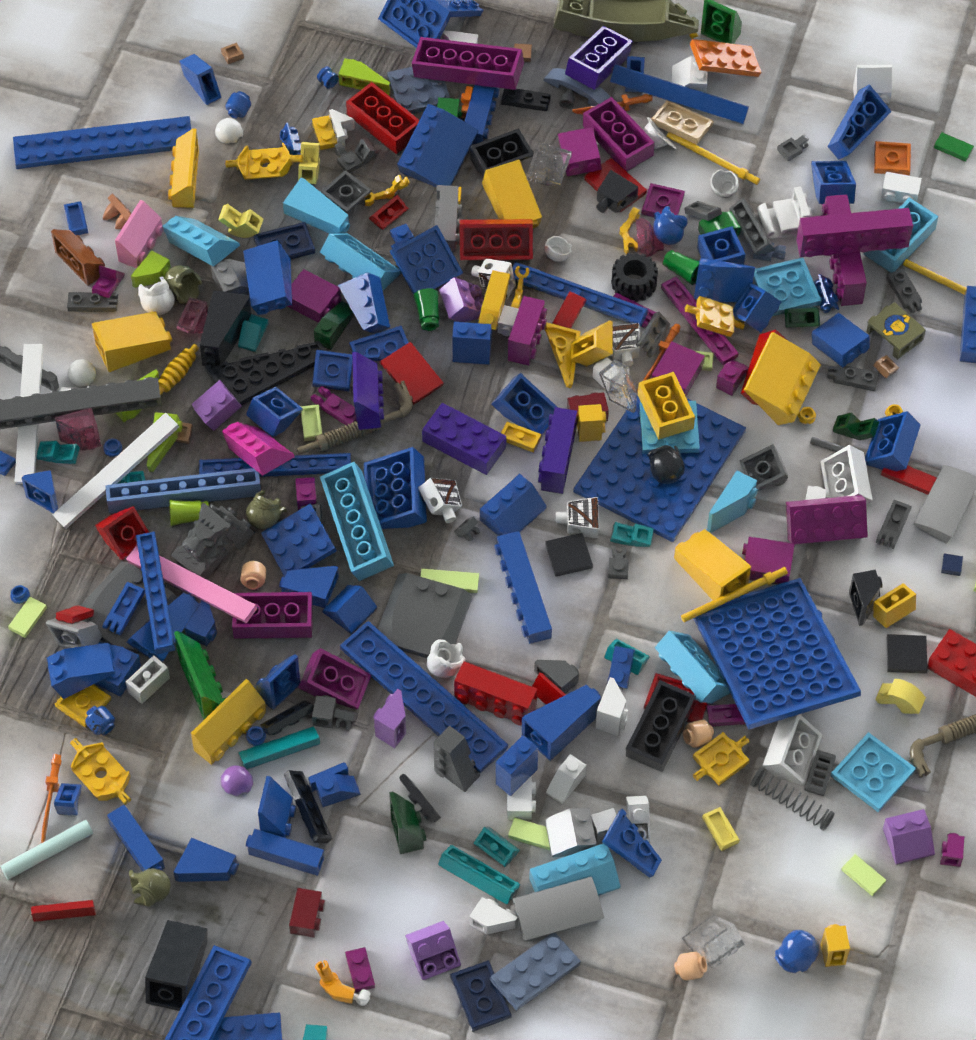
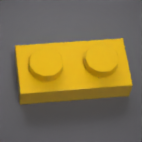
[312,115,337,150]
[501,421,541,453]

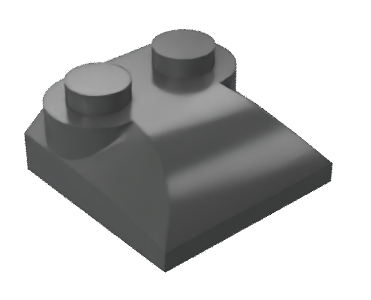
[321,170,372,213]
[739,444,788,491]

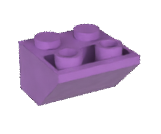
[439,277,484,322]
[374,689,406,748]
[405,921,461,980]

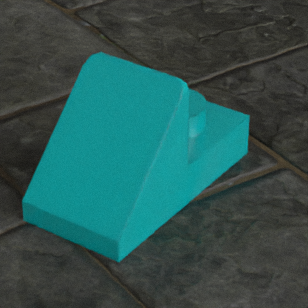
[238,314,269,352]

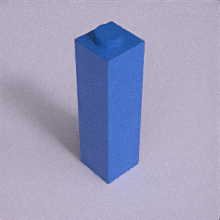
[107,805,165,871]
[246,829,325,876]

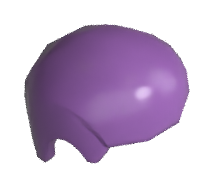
[221,765,253,796]

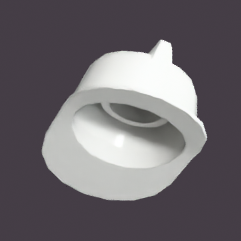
[643,117,677,149]

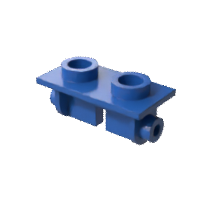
[280,123,301,155]
[814,274,839,313]

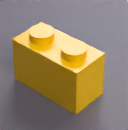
[577,404,606,442]
[873,583,916,628]
[821,924,850,967]

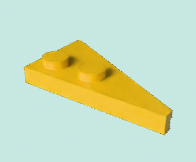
[544,322,580,388]

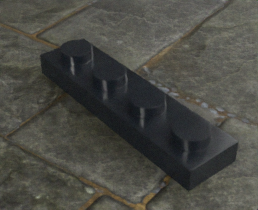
[284,770,333,843]

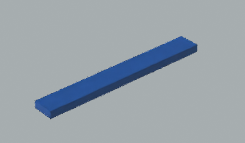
[610,65,749,124]
[512,262,648,327]
[199,453,351,477]
[136,532,175,654]

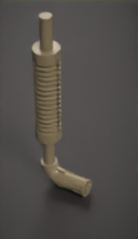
[297,381,413,455]
[909,714,976,778]

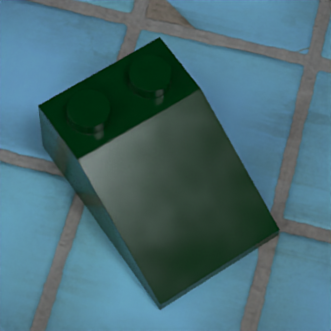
[389,791,427,854]

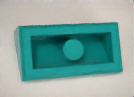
[604,639,650,675]
[473,827,520,867]

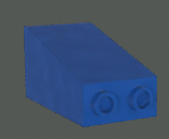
[243,240,292,315]
[521,685,601,761]

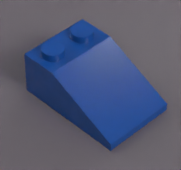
[811,161,856,204]
[694,258,755,302]
[491,373,558,435]
[95,642,141,697]
[47,643,115,699]
[255,654,300,710]
[258,776,296,838]

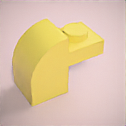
[298,142,320,184]
[218,204,263,238]
[875,679,926,714]

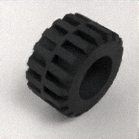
[611,252,658,302]

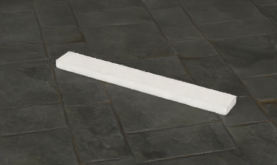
[15,344,44,485]
[52,413,179,529]

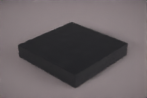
[545,533,593,577]
[886,634,928,674]

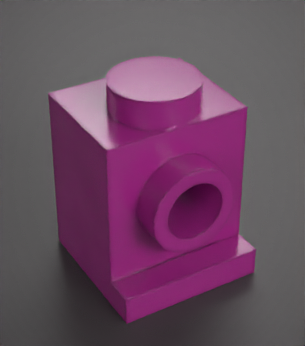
[940,833,965,867]

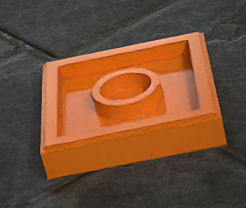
[874,141,911,176]

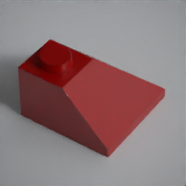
[95,506,149,560]

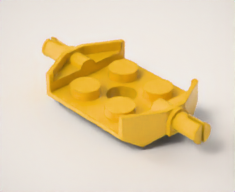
[225,143,303,180]
[70,738,131,805]

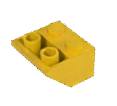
[571,320,613,367]

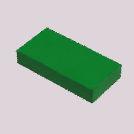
[934,132,974,162]

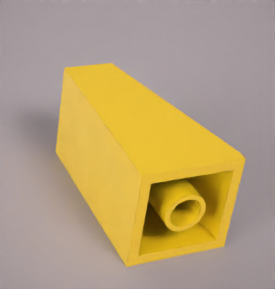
[482,160,542,228]
[92,311,172,372]
[674,529,751,600]

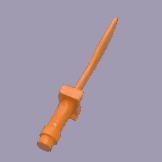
[572,94,653,115]
[637,324,681,392]
[41,754,62,843]

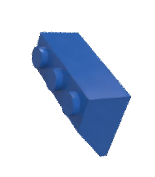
[865,411,921,471]
[480,474,547,536]

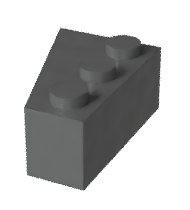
[434,725,480,792]

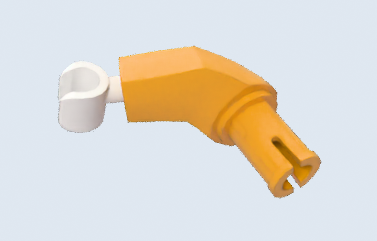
[315,960,371,1006]

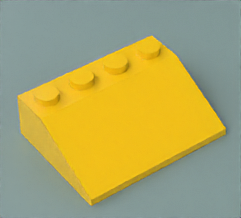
[744,332,821,425]

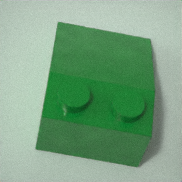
[701,0,742,44]

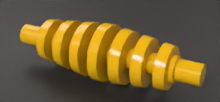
[158,344,199,395]

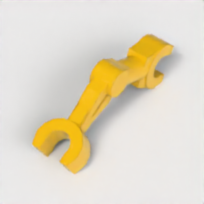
[364,175,409,206]
[620,207,640,254]
[511,266,530,309]

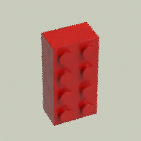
[346,82,419,154]
[460,219,533,260]
[928,629,976,697]
[454,661,537,725]

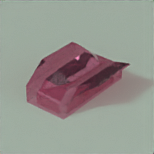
[636,217,664,257]
[176,297,208,334]

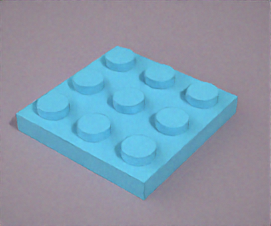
[753,257,821,316]
[639,401,700,454]
[831,732,916,812]

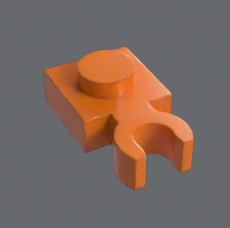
[461,86,473,118]

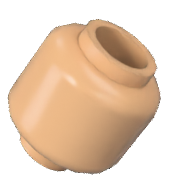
[240,561,266,590]
[683,720,714,748]
[674,952,707,981]

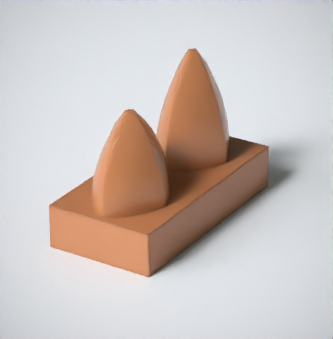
[103,193,132,229]

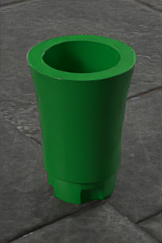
[663,250,700,285]
[413,288,439,331]

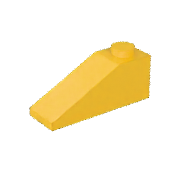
[478,270,511,330]

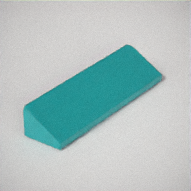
[238,726,320,769]
[438,845,520,904]

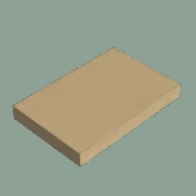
[651,100,714,145]

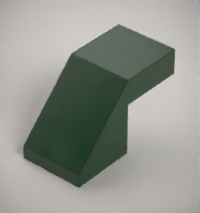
[832,412,879,440]

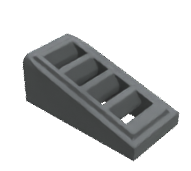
[805,750,836,796]

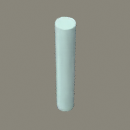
[0,820,93,880]

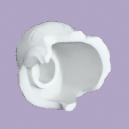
[137,277,174,316]
[427,639,466,678]

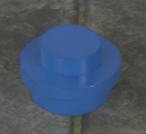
[103,438,122,457]
[10,585,30,604]
[246,726,266,746]

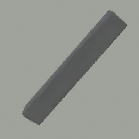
[729,198,775,256]

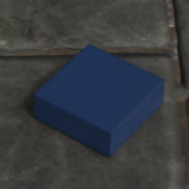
[941,553,963,576]

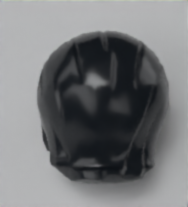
[647,445,685,485]

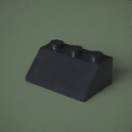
[470,128,534,174]

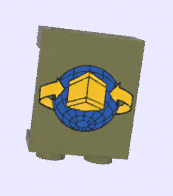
[866,302,926,360]

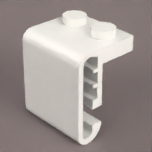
[757,186,812,240]

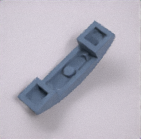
[544,68,611,106]

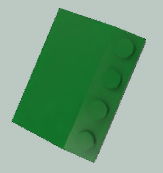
[174,631,226,720]

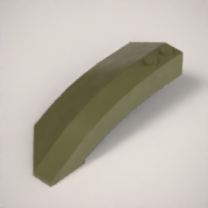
[553,0,699,42]

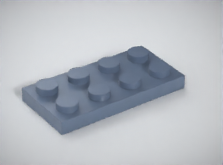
[490,932,581,1011]

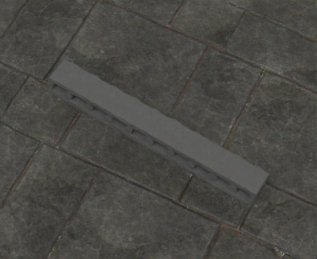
[0,377,162,429]

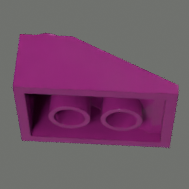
[298,648,371,710]

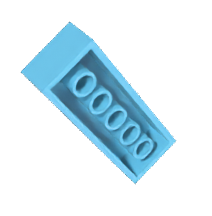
[320,462,394,581]

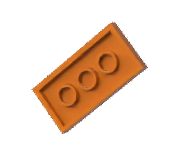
[690,39,762,77]

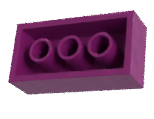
[583,97,655,171]
[786,495,868,544]
[232,592,313,639]

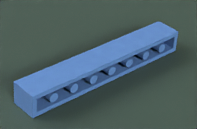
[105,468,261,513]

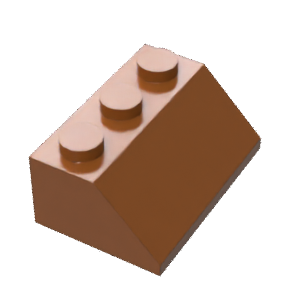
[51,229,105,286]

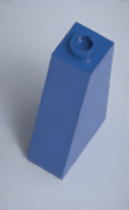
[126,593,200,662]

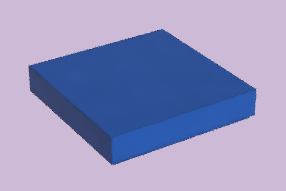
[312,350,353,391]

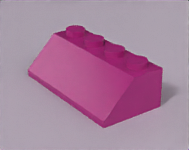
[222,422,295,476]

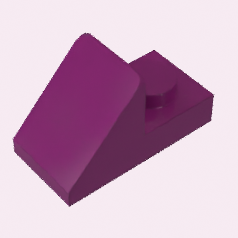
[92,266,125,298]

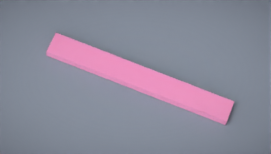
[126,545,257,623]

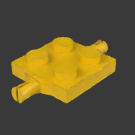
[685,296,745,337]
[693,732,750,786]

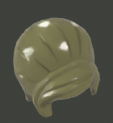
[165,265,202,305]
[246,490,287,530]
[129,868,171,907]

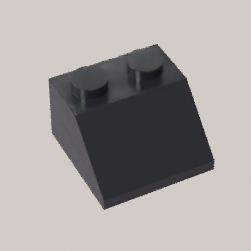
[849,569,883,626]

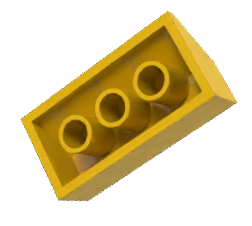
[168,128,199,208]
[191,679,266,765]

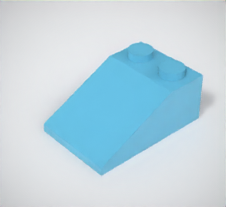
[707,471,758,533]

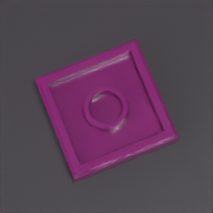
[641,183,685,217]

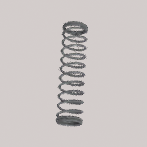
[750,767,835,831]

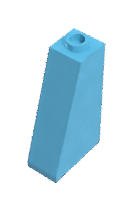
[283,177,350,234]

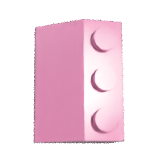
[115,200,164,268]

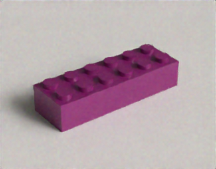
[411,37,524,90]
[820,194,867,306]
[796,208,913,257]

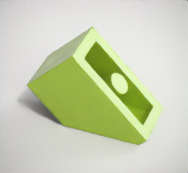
[131,250,171,288]

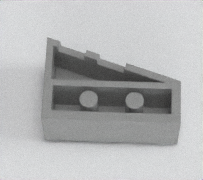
[434,185,462,252]

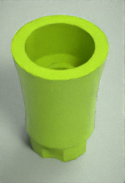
[169,500,209,526]

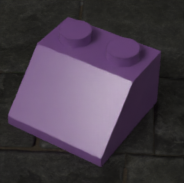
[192,380,242,431]
[883,809,935,865]

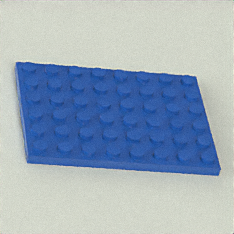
[573,394,746,542]
[691,578,861,730]

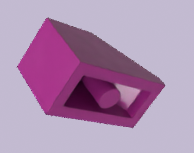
[716,360,749,396]
[296,477,317,511]

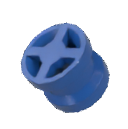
[317,66,339,89]

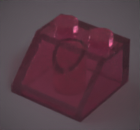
[55,408,101,451]

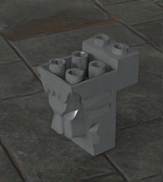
[171,503,255,580]

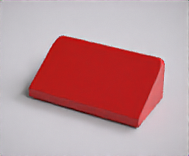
[369,195,409,230]
[532,672,566,705]

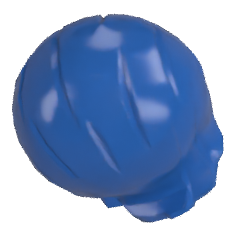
[653,206,688,245]
[775,930,819,973]

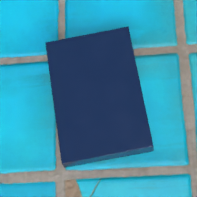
[253,222,315,260]
[450,960,512,1032]

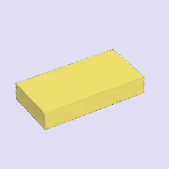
[702,807,740,851]

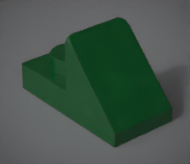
[784,307,820,328]

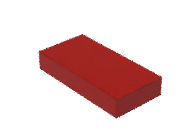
[552,291,587,329]
[56,605,94,624]

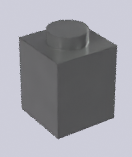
[312,695,337,728]

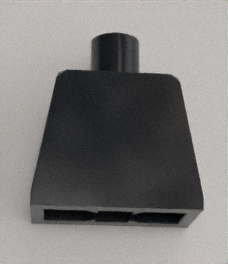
[596,170,638,213]

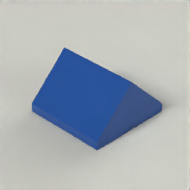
[21,470,58,513]
[322,585,377,635]

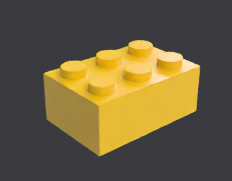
[638,372,695,440]

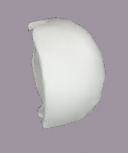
[215,118,243,144]
[710,169,739,197]
[544,236,572,262]
[68,359,96,387]

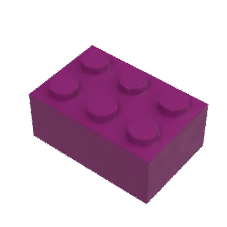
[508,296,547,366]

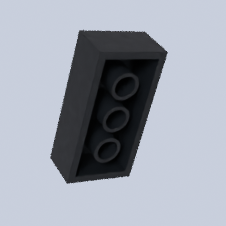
[626,680,696,772]

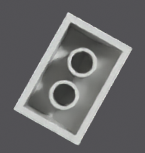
[820,445,873,504]
[763,714,823,785]

